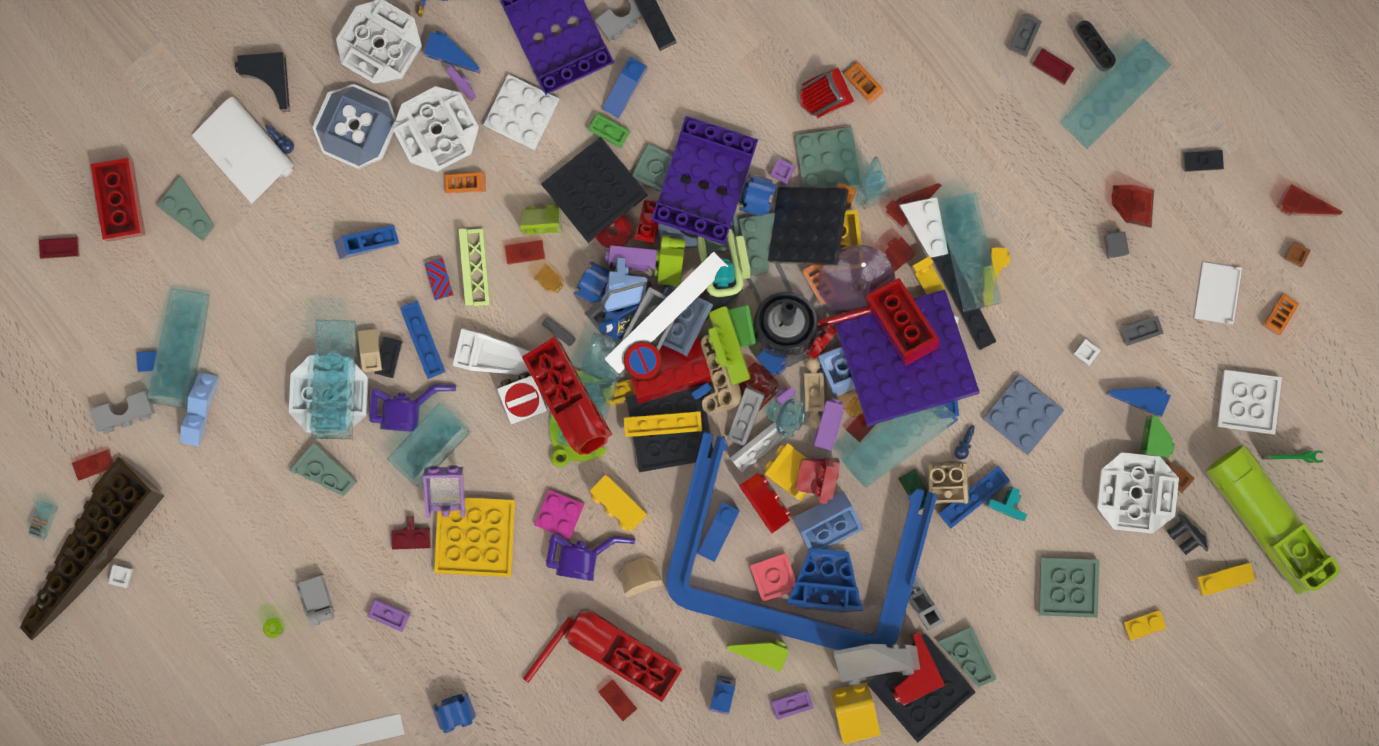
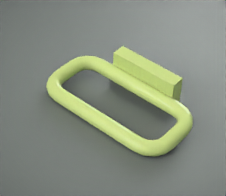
[697,229,750,297]

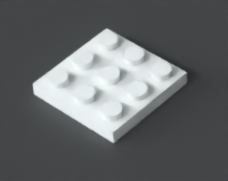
[483,74,560,151]
[1216,370,1282,435]

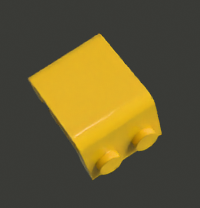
[764,443,808,501]
[830,682,881,745]

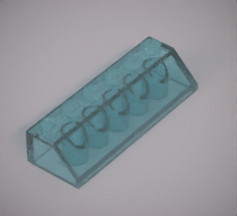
[841,404,958,488]

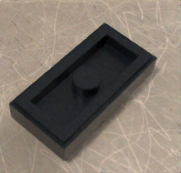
[1183,150,1224,172]
[374,337,403,379]

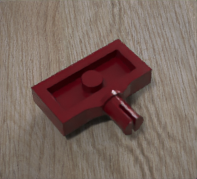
[391,516,431,550]

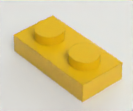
[1123,610,1166,641]

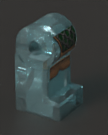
[28,502,58,540]

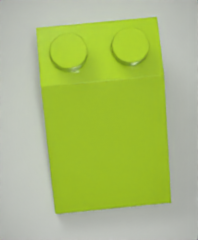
[520,205,562,235]
[726,639,789,672]

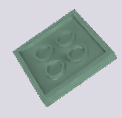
[795,127,860,188]
[1039,557,1099,618]

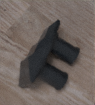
[1167,511,1209,555]

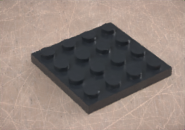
[541,137,648,243]
[768,187,849,266]
[626,385,713,473]
[867,633,976,743]

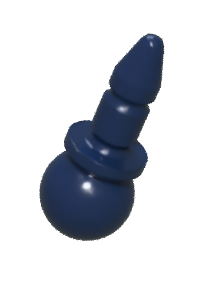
[265,125,294,154]
[954,425,975,460]

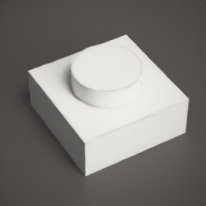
[1073,339,1101,366]
[108,565,133,588]

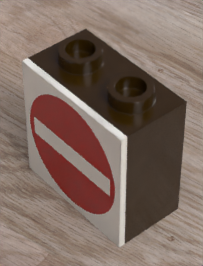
[497,371,547,424]

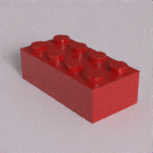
[90,158,145,242]
[866,278,939,366]

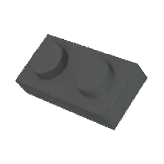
[1009,14,1042,57]
[584,301,606,336]
[1120,315,1164,346]

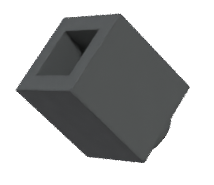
[1103,229,1130,259]

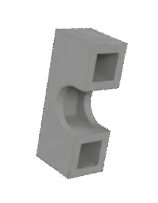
[595,0,642,41]
[90,391,155,434]

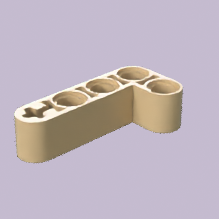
[701,335,742,413]

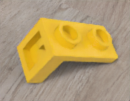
[911,256,946,295]

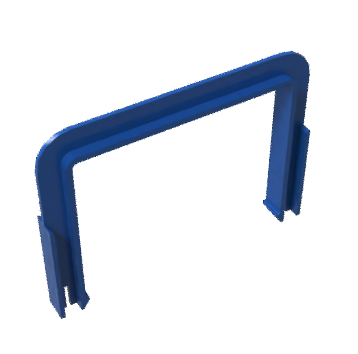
[666,432,937,650]

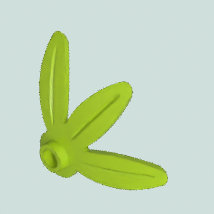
[549,413,607,468]

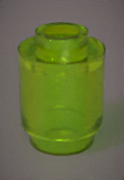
[263,618,285,638]

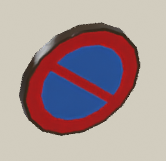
[623,341,662,380]

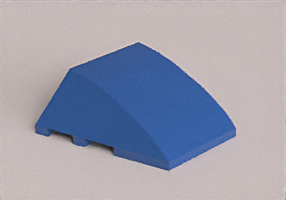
[787,548,864,613]

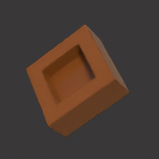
[1284,242,1311,268]

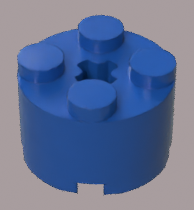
[739,174,776,217]
[573,261,611,305]
[432,693,476,733]

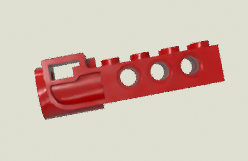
[522,337,613,455]
[564,608,683,702]

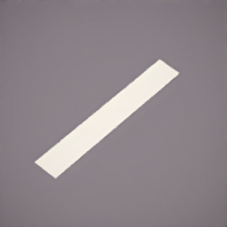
[605,252,728,373]
[260,714,405,746]

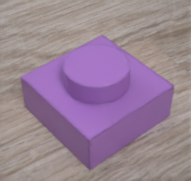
[770,158,795,185]

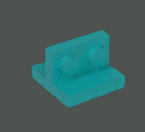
[984,487,1027,521]

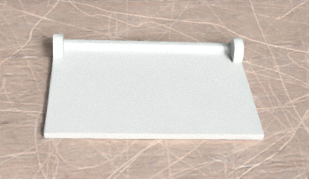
[1194,262,1242,325]

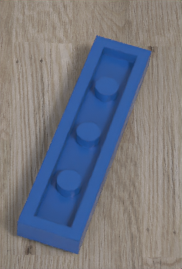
[400,301,446,379]
[938,466,1010,529]

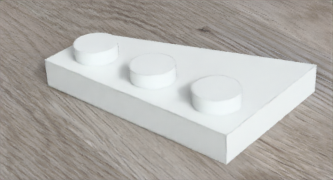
[898,197,948,258]

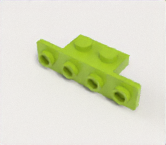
[708,307,750,385]

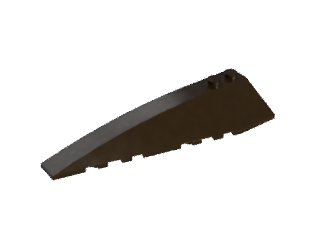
[20,456,164,640]

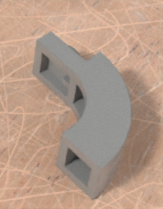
[909,574,945,631]

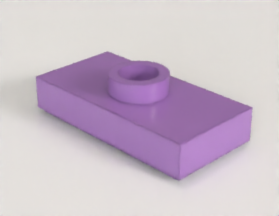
[446,65,477,101]
[775,387,796,405]
[367,599,411,632]
[771,689,813,720]

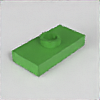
[588,113,630,148]

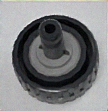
[753,292,818,359]

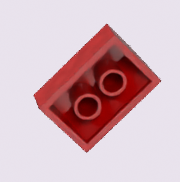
[738,473,791,534]

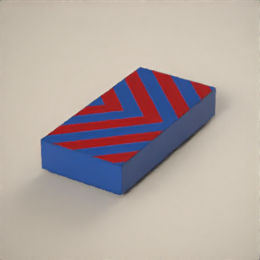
[425,258,454,301]

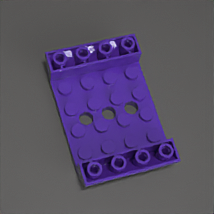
[500,0,614,96]
[651,116,759,245]

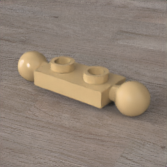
[804,357,824,429]

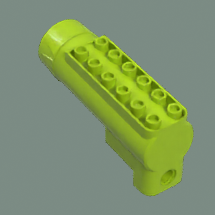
[1205,444,1340,594]

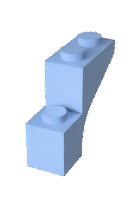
[180,372,219,447]

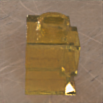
[533,264,564,294]

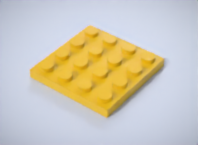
[434,496,516,577]

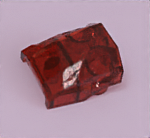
[738,362,781,411]

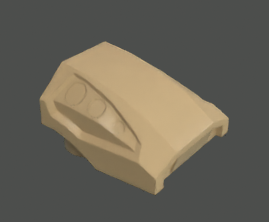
[929,462,969,503]
[619,557,663,598]

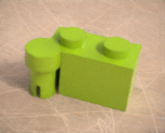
[655,235,685,286]

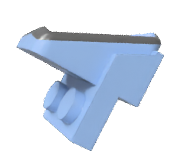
[601,258,647,312]

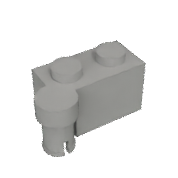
[297,575,335,627]

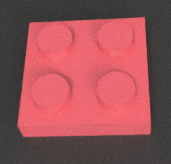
[750,553,796,602]

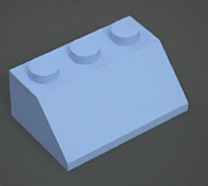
[818,347,855,397]

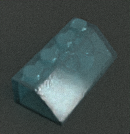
[855,157,891,209]
[387,403,472,488]

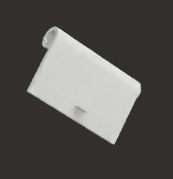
[191,97,294,204]

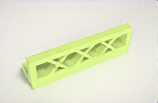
[459,229,490,307]

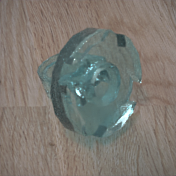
[767,399,805,438]

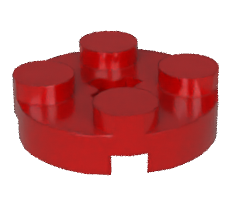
[595,215,632,249]
[805,324,837,360]

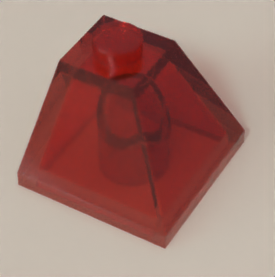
[1111,185,1154,228]

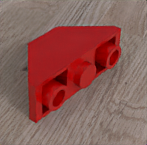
[634,200,659,245]

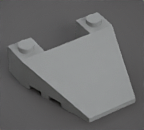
[833,644,920,686]

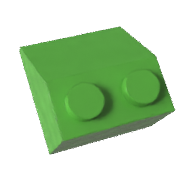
[728,305,755,348]
[1140,415,1175,458]

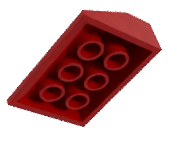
[630,335,712,404]

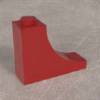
[892,631,945,705]

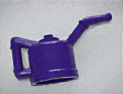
[368,384,456,432]
[545,534,635,581]

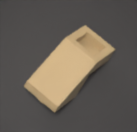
[358,328,382,372]

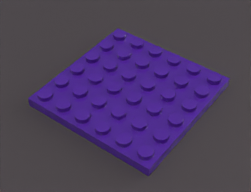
[835,289,980,427]

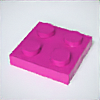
[535,490,584,540]

